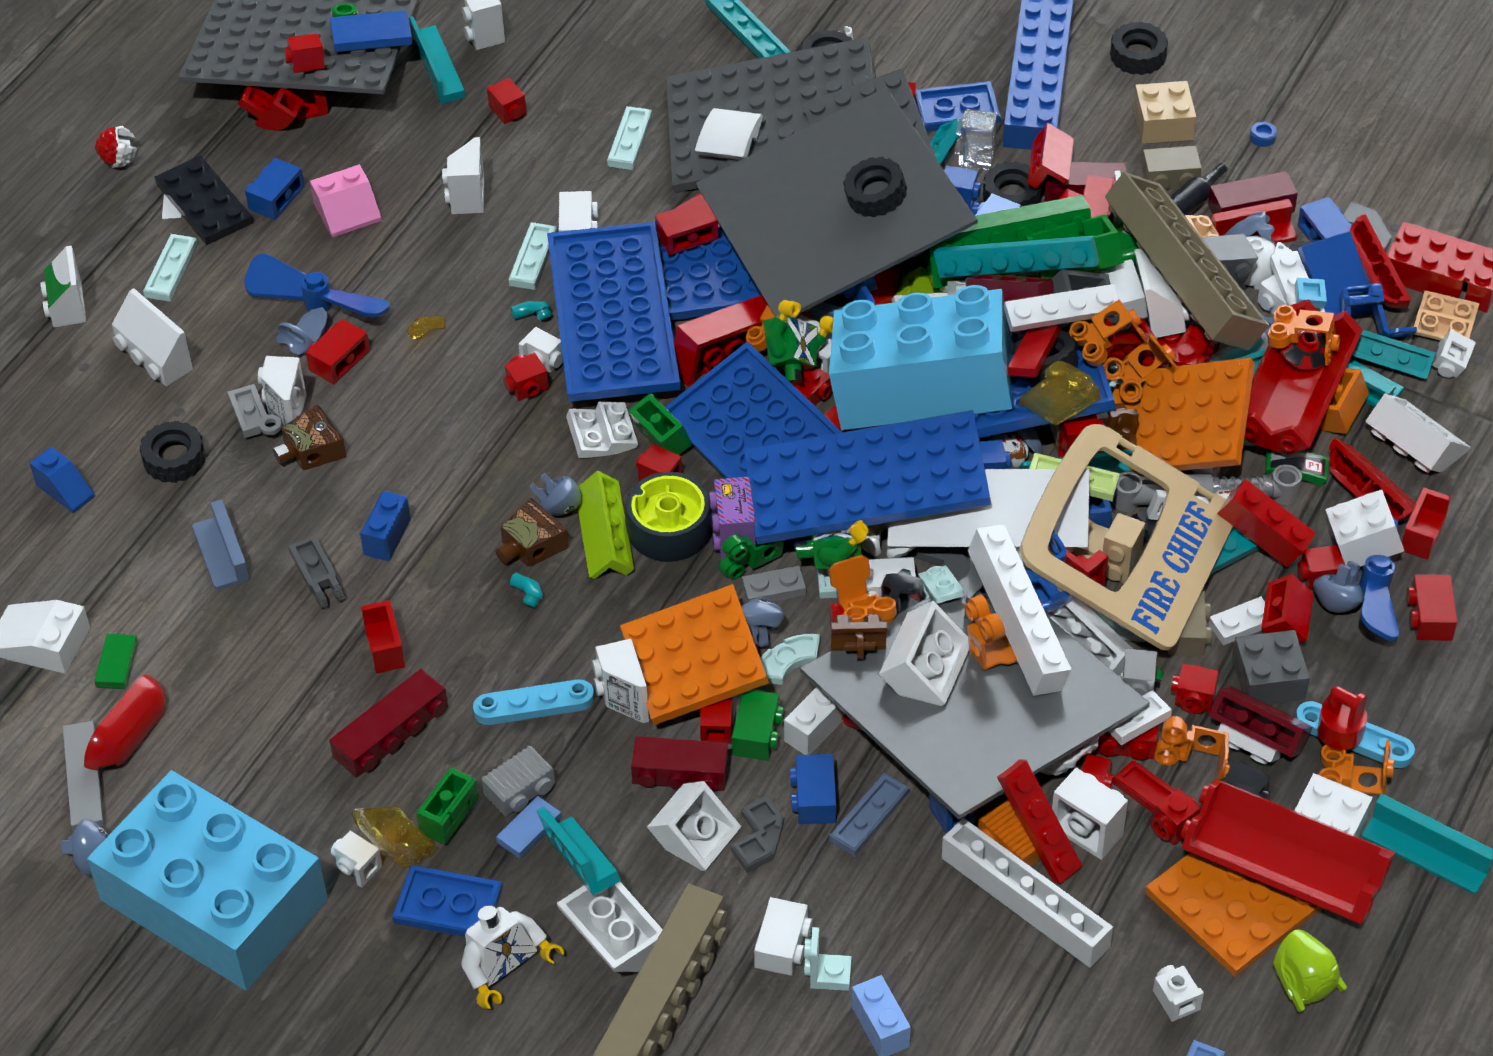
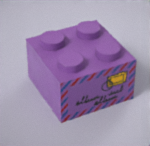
[709,477,756,560]

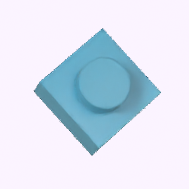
[1294,278,1327,308]

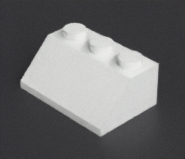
[1134,249,1190,338]
[112,288,193,387]
[1365,393,1471,473]
[879,601,969,706]
[557,882,663,972]

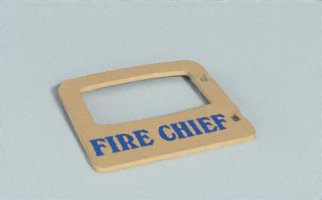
[1020,424,1233,650]

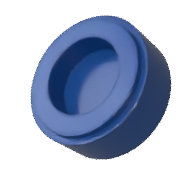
[1250,122,1277,147]

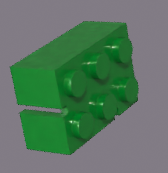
[1025,214,1124,279]

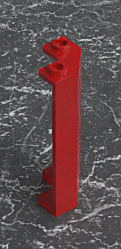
[1244,299,1363,455]
[1181,779,1396,924]

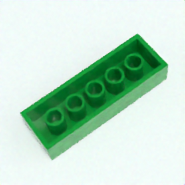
[924,195,1091,289]

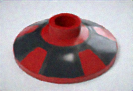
[1278,322,1326,371]

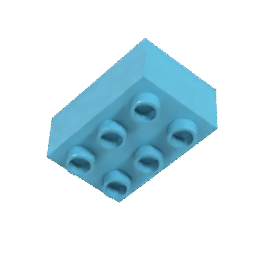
[829,285,1012,430]
[87,770,328,991]

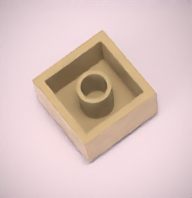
[1133,81,1196,144]

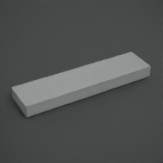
[63,721,104,831]

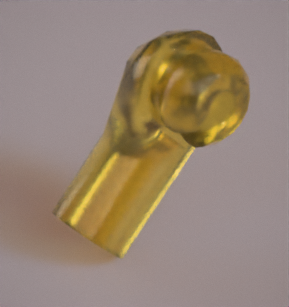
[408,315,445,339]

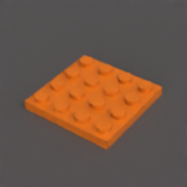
[1130,358,1255,475]
[620,584,769,725]
[1145,852,1323,977]

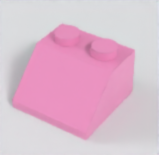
[310,164,382,238]

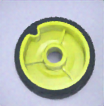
[625,472,712,562]

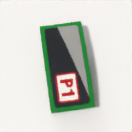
[1265,449,1328,486]

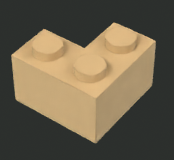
[1074,513,1146,583]

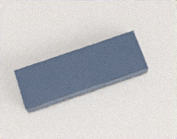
[829,773,909,857]

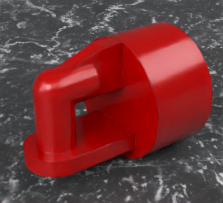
[1317,686,1367,750]

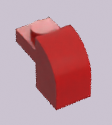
[237,86,304,131]

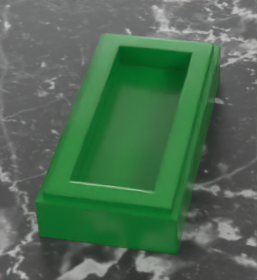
[94,633,138,689]

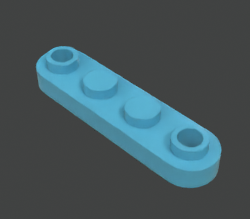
[473,679,594,725]
[1295,701,1415,768]

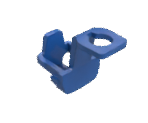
[1340,283,1417,339]
[1026,530,1074,613]

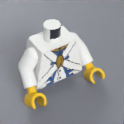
[461,906,564,1009]

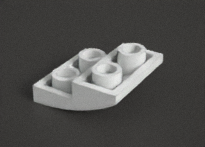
[695,108,763,160]
[566,402,638,458]

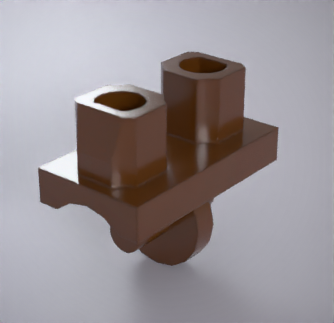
[1102,403,1139,453]
[831,614,887,660]

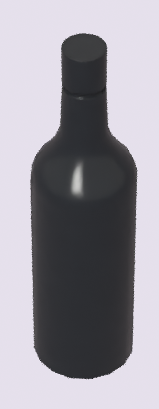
[1170,163,1227,215]

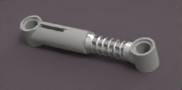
[1111,464,1302,512]

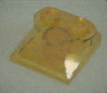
[1019,361,1101,426]
[352,806,435,867]

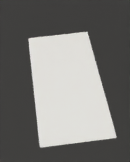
[887,469,1089,547]

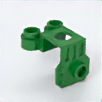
[718,534,785,580]

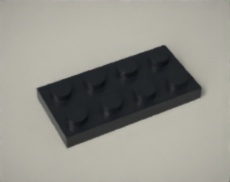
[154,155,253,246]

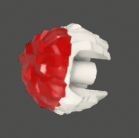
[95,125,137,168]

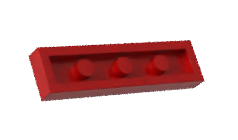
[997,759,1083,884]

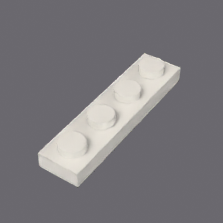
[1003,284,1119,332]

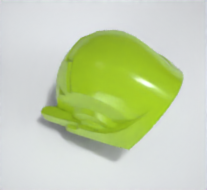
[1273,929,1347,1012]

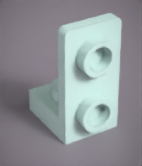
[918,565,964,603]
[804,927,851,991]

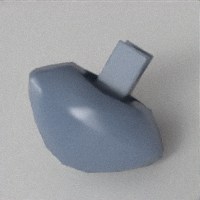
[530,473,581,517]
[1313,561,1364,613]
[741,598,784,648]
[61,819,109,877]

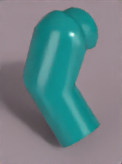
[510,301,552,321]
[510,572,543,608]

